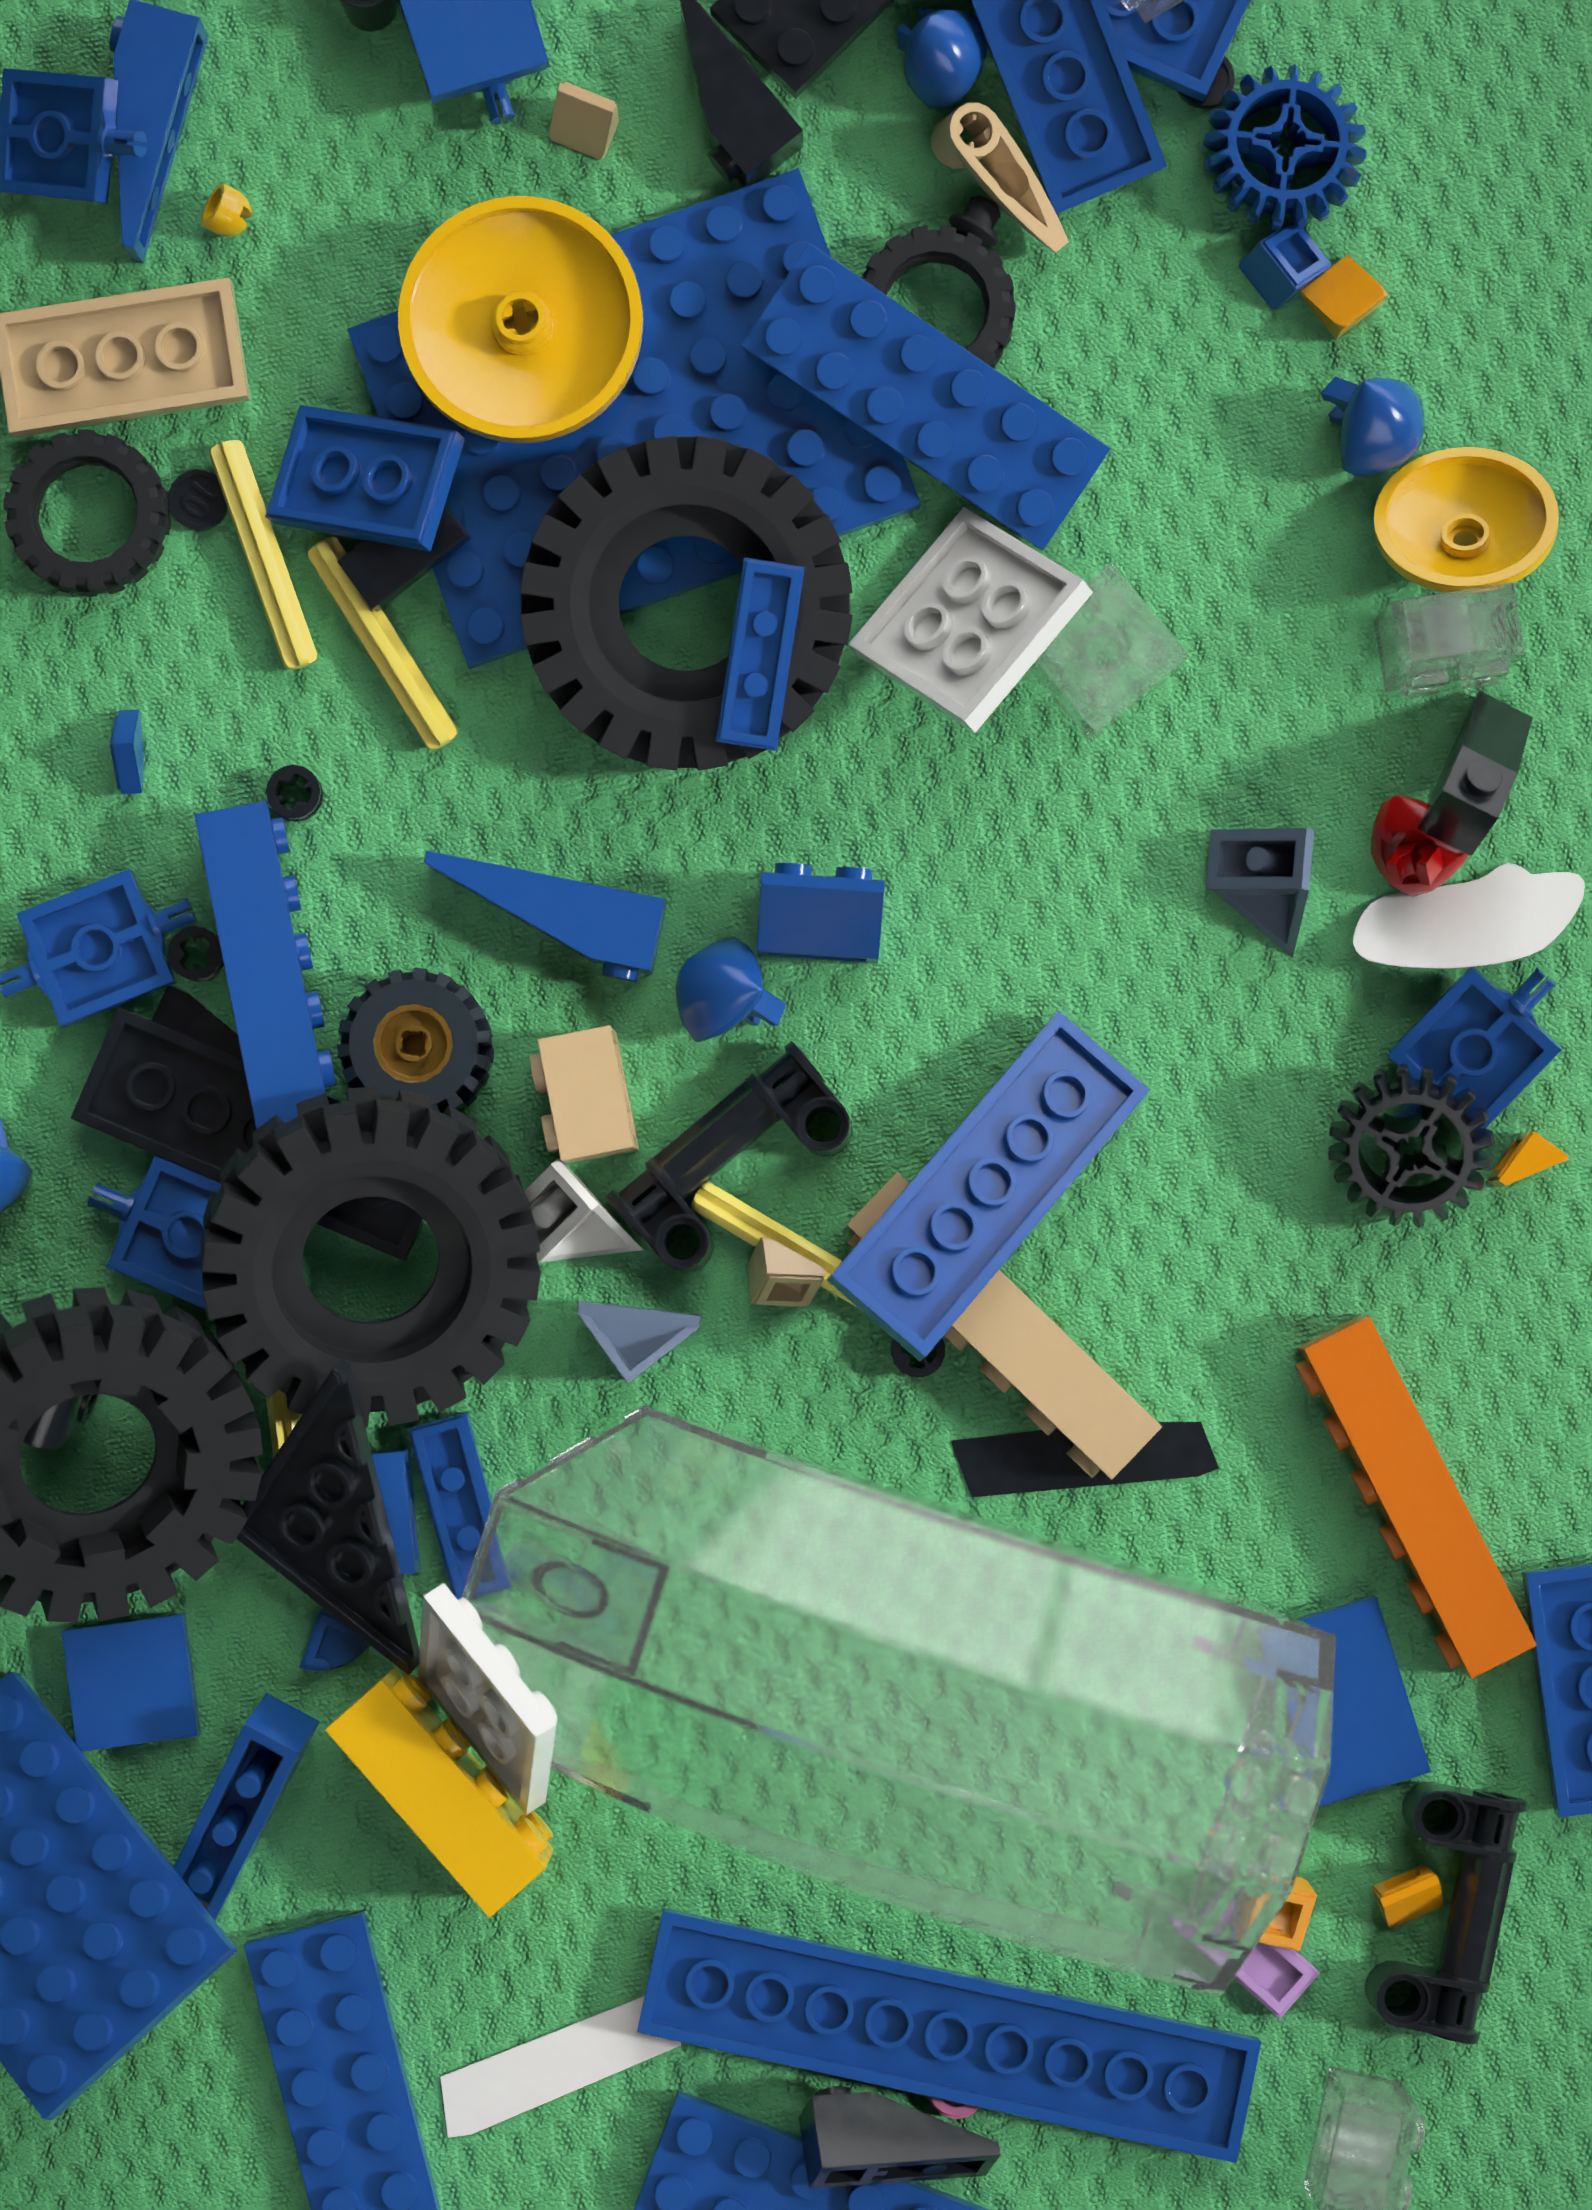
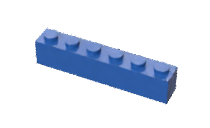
[194,801,337,1129]

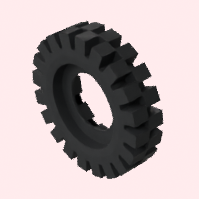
[520,435,853,771]
[200,1087,541,1428]
[0,1287,263,1623]

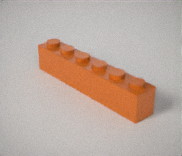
[1295,1315,1537,1679]

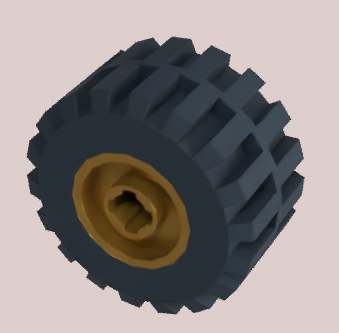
[337,968,494,1114]

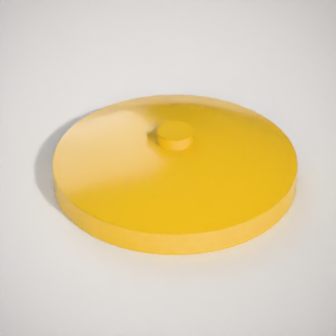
[398,196,643,443]

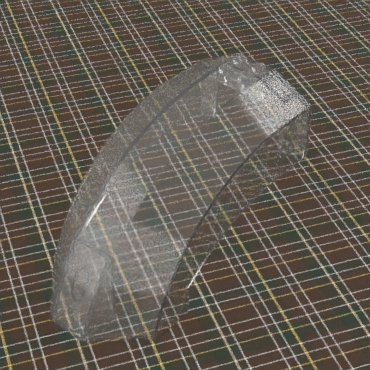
[461,1406,1336,1996]

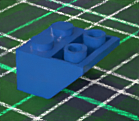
[757,863,885,964]

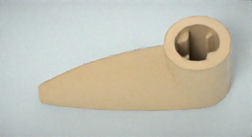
[931,103,1069,253]

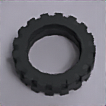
[861,225,1016,367]
[4,430,171,597]

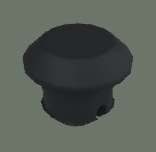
[949,195,1001,248]

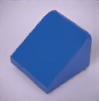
[1239,222,1332,310]

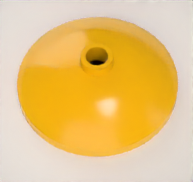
[1374,447,1559,594]

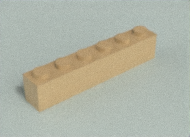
[847,1172,1162,1480]

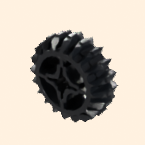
[1328,1063,1495,1228]

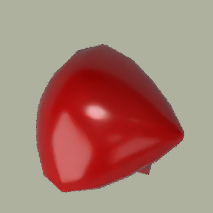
[1371,795,1469,897]

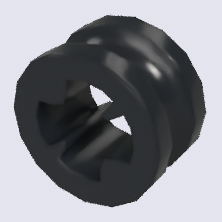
[266,765,324,822]
[168,926,224,982]
[891,1338,945,1377]

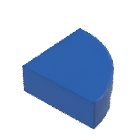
[110,710,144,794]
[300,1608,370,1671]

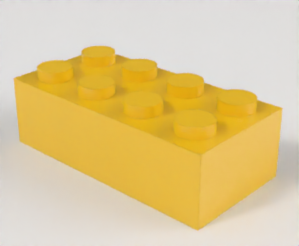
[325,1667,554,1918]

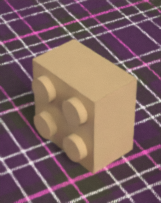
[530,1025,639,1164]

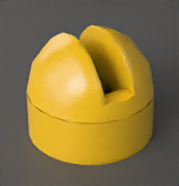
[201,183,252,237]

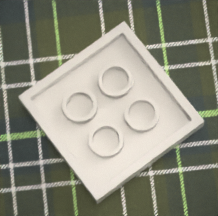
[849,507,1093,733]
[418,1583,557,1815]

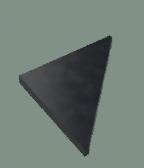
[236,1360,420,1676]

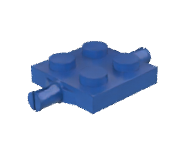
[0,68,148,204]
[0,869,197,1027]
[1387,967,1562,1128]
[87,1155,221,1310]

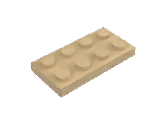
[0,277,251,438]

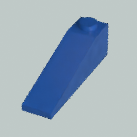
[109,0,209,263]
[424,850,667,982]
[173,1693,320,1922]

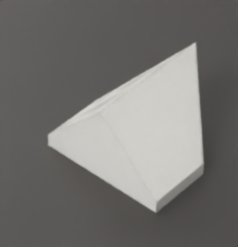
[525,1159,643,1264]

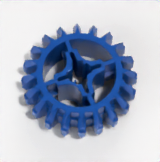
[1203,64,1367,231]

